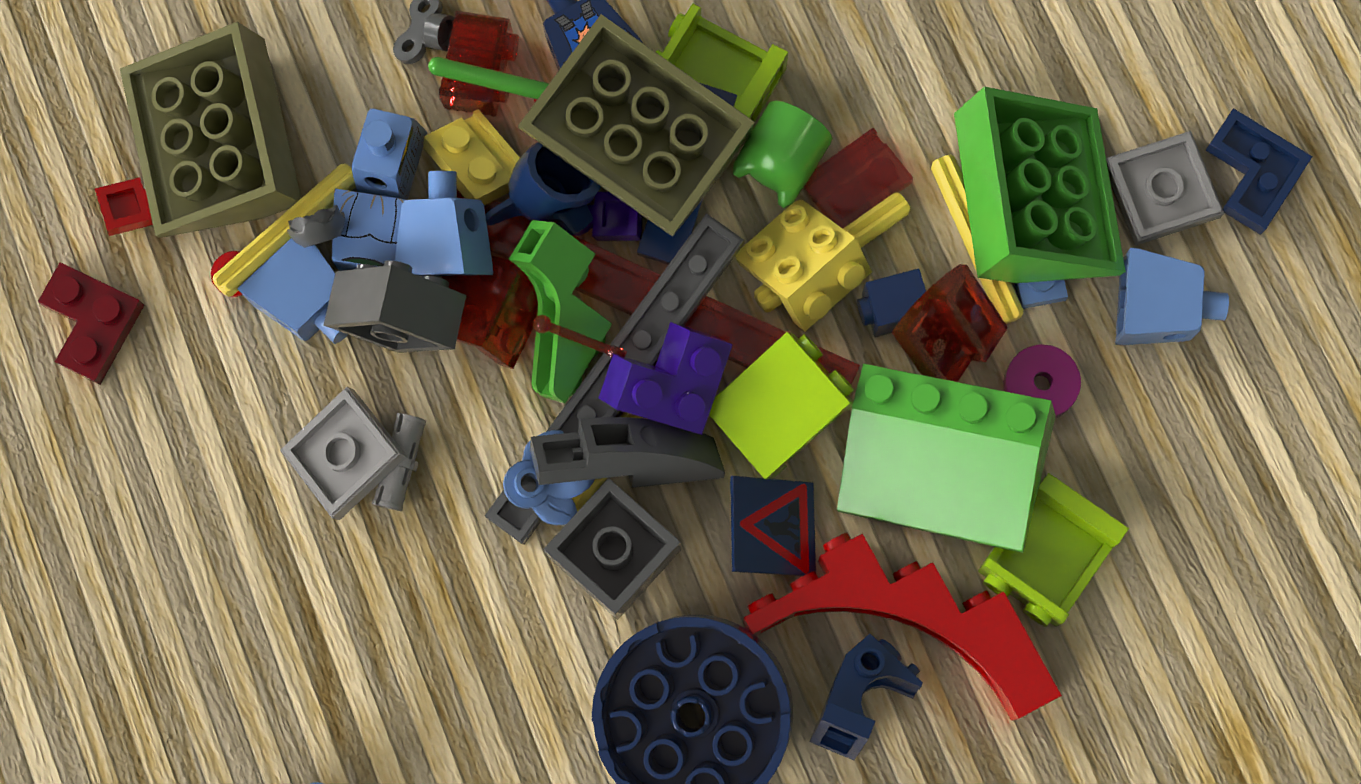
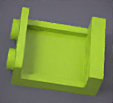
[656,3,788,122]
[709,332,854,480]
[978,473,1129,627]

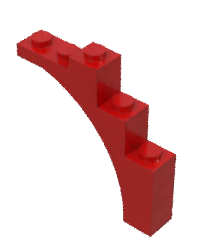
[743,532,1062,721]

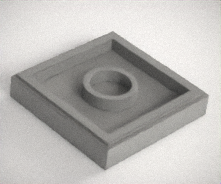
[1106,131,1224,246]
[280,387,407,520]

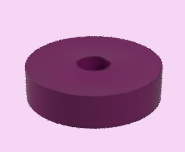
[1003,344,1081,419]

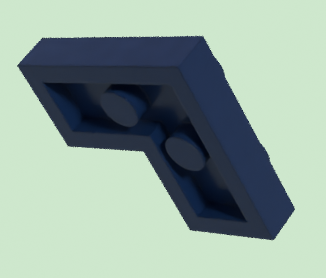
[1206,108,1313,235]

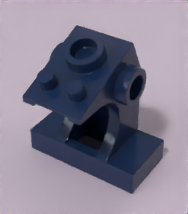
[809,634,923,760]

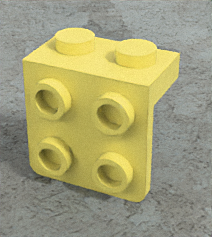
[736,200,872,332]

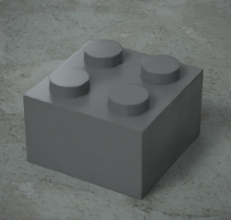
[324,260,466,353]
[543,478,681,620]

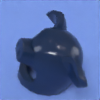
[485,142,601,236]

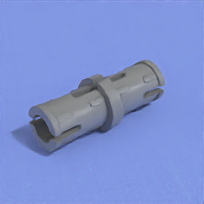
[372,413,426,512]

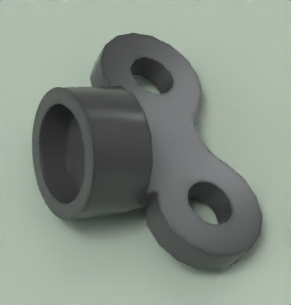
[393,0,458,64]

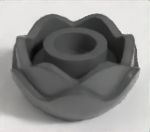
[287,205,345,248]

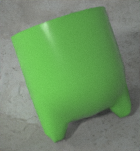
[733,100,833,208]

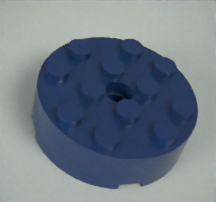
[592,615,793,784]

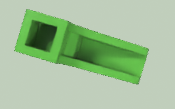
[508,220,612,403]

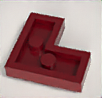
[37,262,145,385]

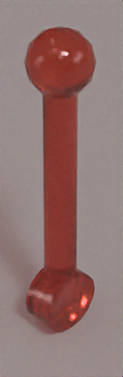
[533,315,627,357]

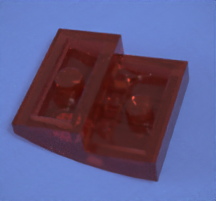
[891,264,1008,382]

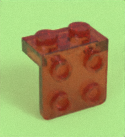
[441,255,538,369]

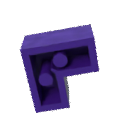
[599,322,733,435]

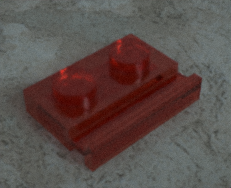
[803,128,913,228]

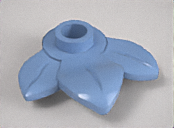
[503,430,595,526]

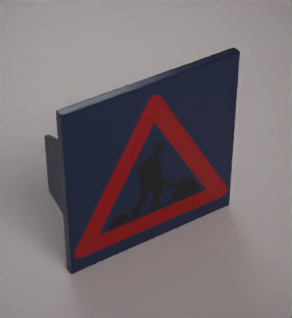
[730,476,816,576]

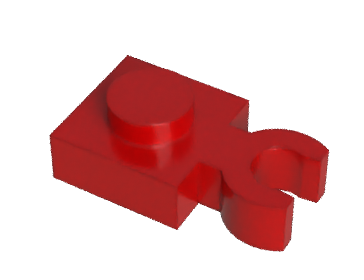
[95,177,153,236]

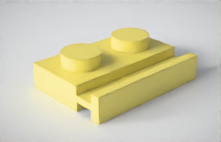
[423,109,520,205]

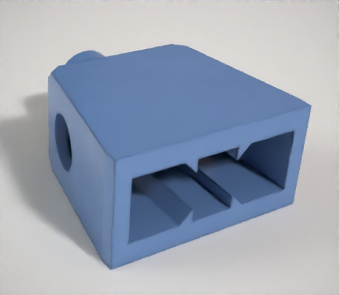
[395,171,493,276]
[237,238,348,344]
[1115,248,1229,345]

